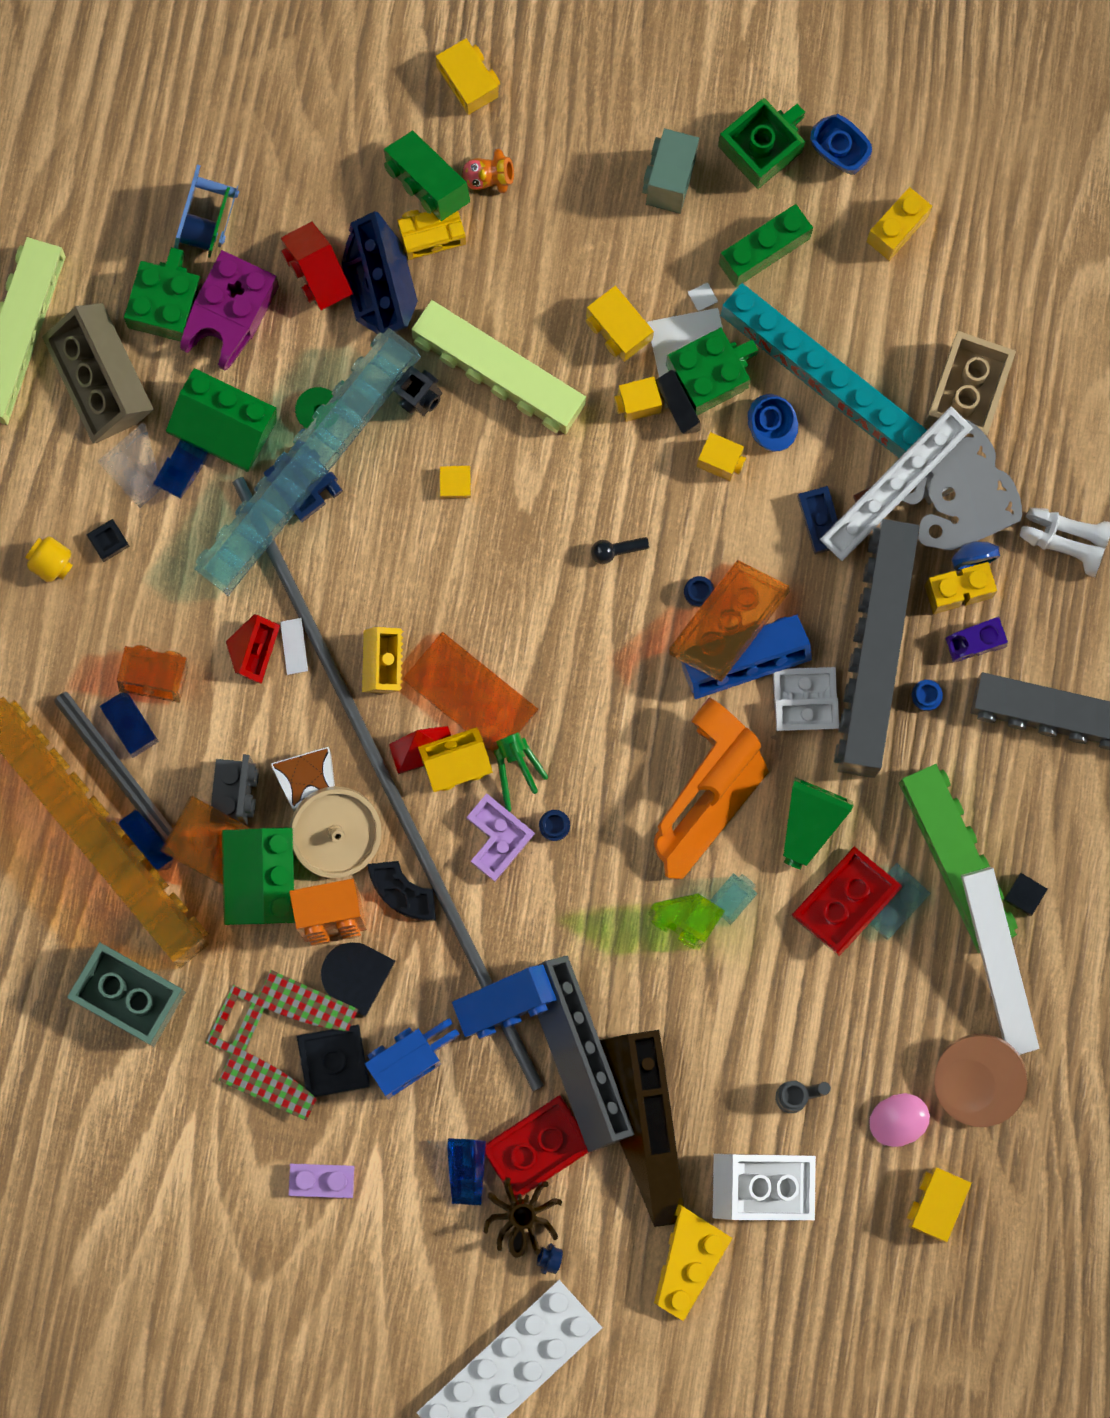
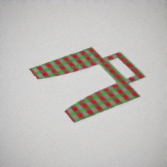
[206,970,358,1121]

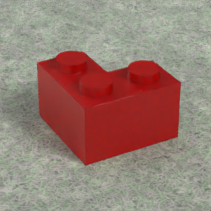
[280,221,353,310]

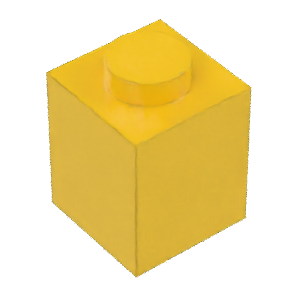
[614,376,662,422]
[697,432,746,481]

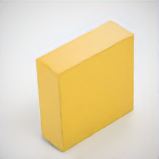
[440,466,471,499]

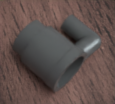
[775,1081,831,1113]

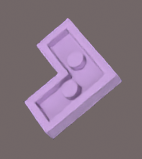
[467,793,535,882]

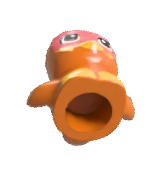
[462,149,514,193]

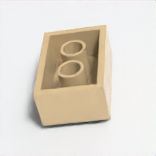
[924,331,1016,437]

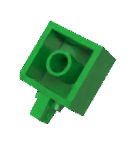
[718,98,805,189]
[124,247,203,342]
[666,327,759,416]

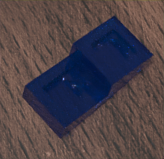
[153,440,210,499]

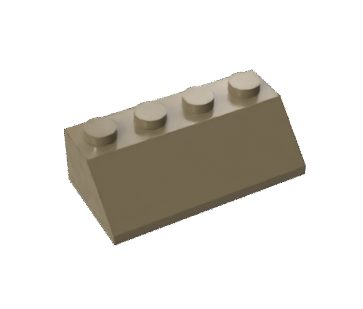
[42,303,154,443]

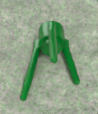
[493,732,548,812]

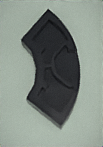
[367,861,436,921]

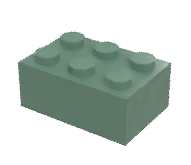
[67,942,186,1047]

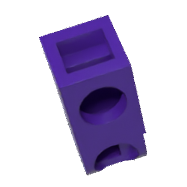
[945,616,1008,662]

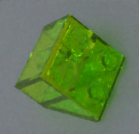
[648,894,725,949]

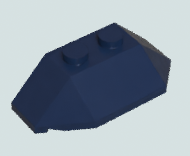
[341,211,418,337]

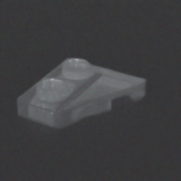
[98,423,163,508]

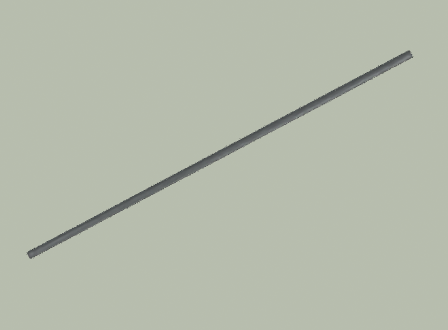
[232,477,544,1091]

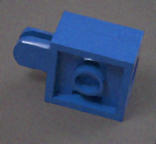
[365,1018,460,1099]

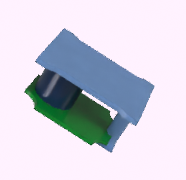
[174,165,239,258]

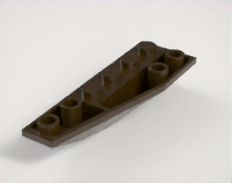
[600,1030,684,1227]

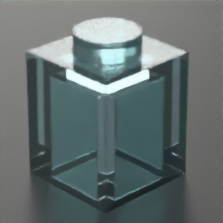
[707,873,758,925]

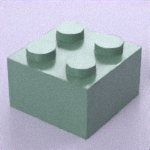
[642,128,699,214]

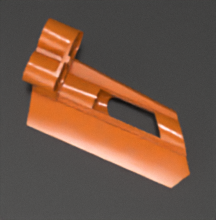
[654,698,769,879]

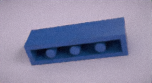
[680,614,812,699]

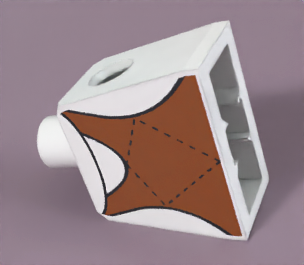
[271,747,335,811]

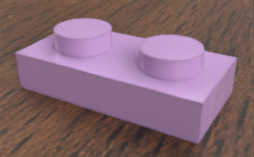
[289,1164,355,1198]

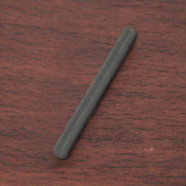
[54,692,177,845]

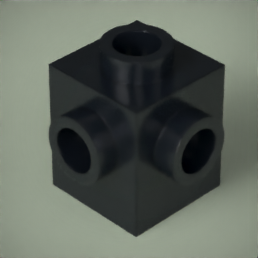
[392,365,443,417]

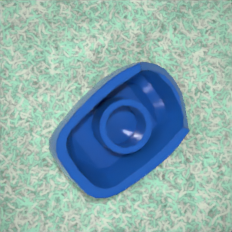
[810,114,872,175]

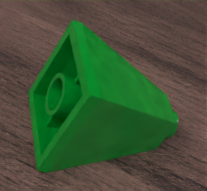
[783,777,853,870]

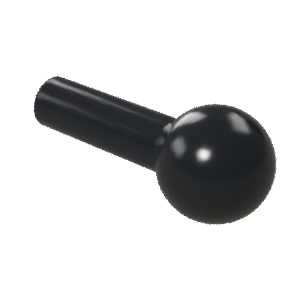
[591,537,649,564]

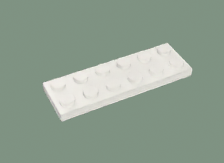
[416,1280,603,1418]

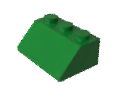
[166,368,277,472]
[222,828,295,925]

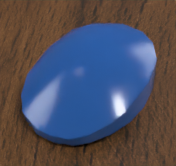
[748,394,798,452]
[951,541,1000,571]

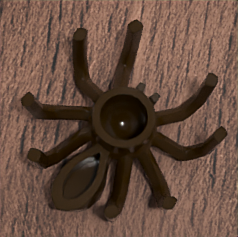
[483,1177,562,1258]

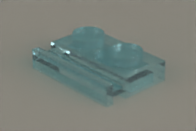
[870,863,931,940]

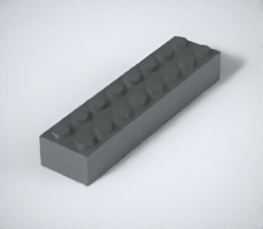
[834,519,920,778]

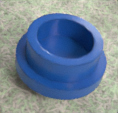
[911,680,943,711]

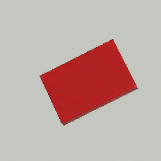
[791,846,902,956]
[480,1095,589,1200]

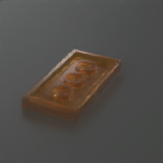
[669,560,790,682]
[403,632,538,755]

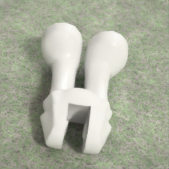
[1020,508,1110,578]

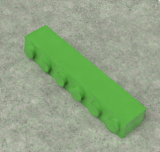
[899,764,1018,953]

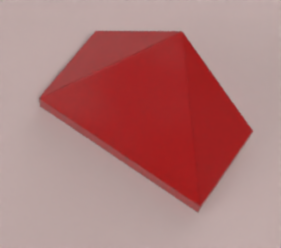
[226,614,280,684]
[389,726,451,774]

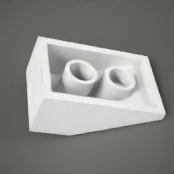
[713,1154,816,1220]

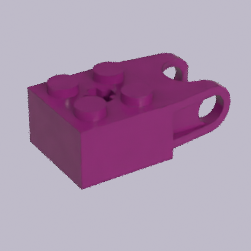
[180,250,279,371]

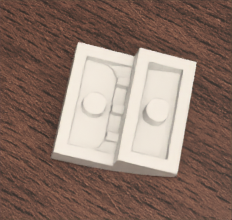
[773,667,839,731]

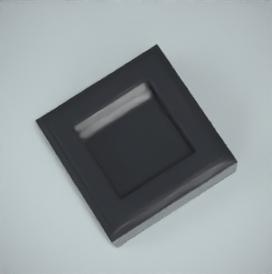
[86,519,130,562]
[1004,873,1048,917]

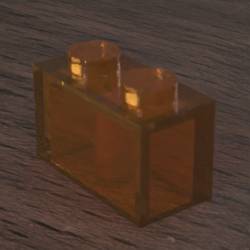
[117,645,188,703]

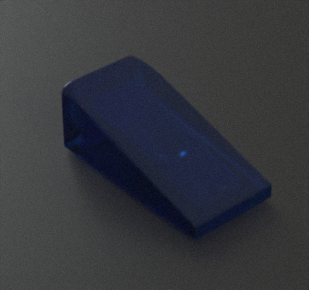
[100,690,159,758]
[447,1138,486,1206]

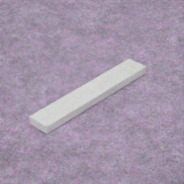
[820,406,973,561]
[961,867,1040,1055]

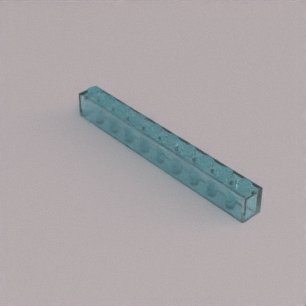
[194,328,420,596]

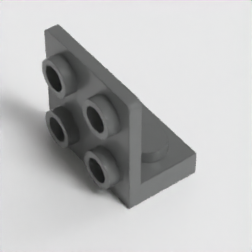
[209,754,259,826]

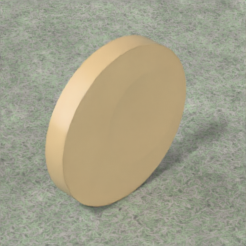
[290,786,381,878]

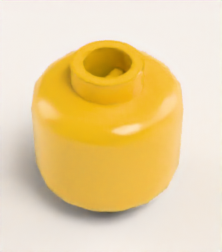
[25,536,73,583]

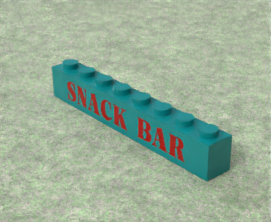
[720,283,927,458]

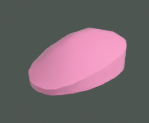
[870,1093,930,1147]

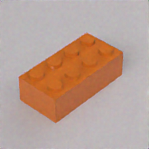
[289,878,367,946]

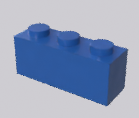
[452,964,557,1039]

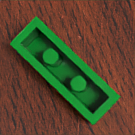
[384,130,470,221]
[719,204,813,288]

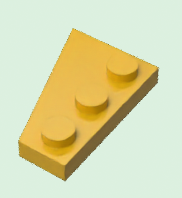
[654,1204,733,1321]

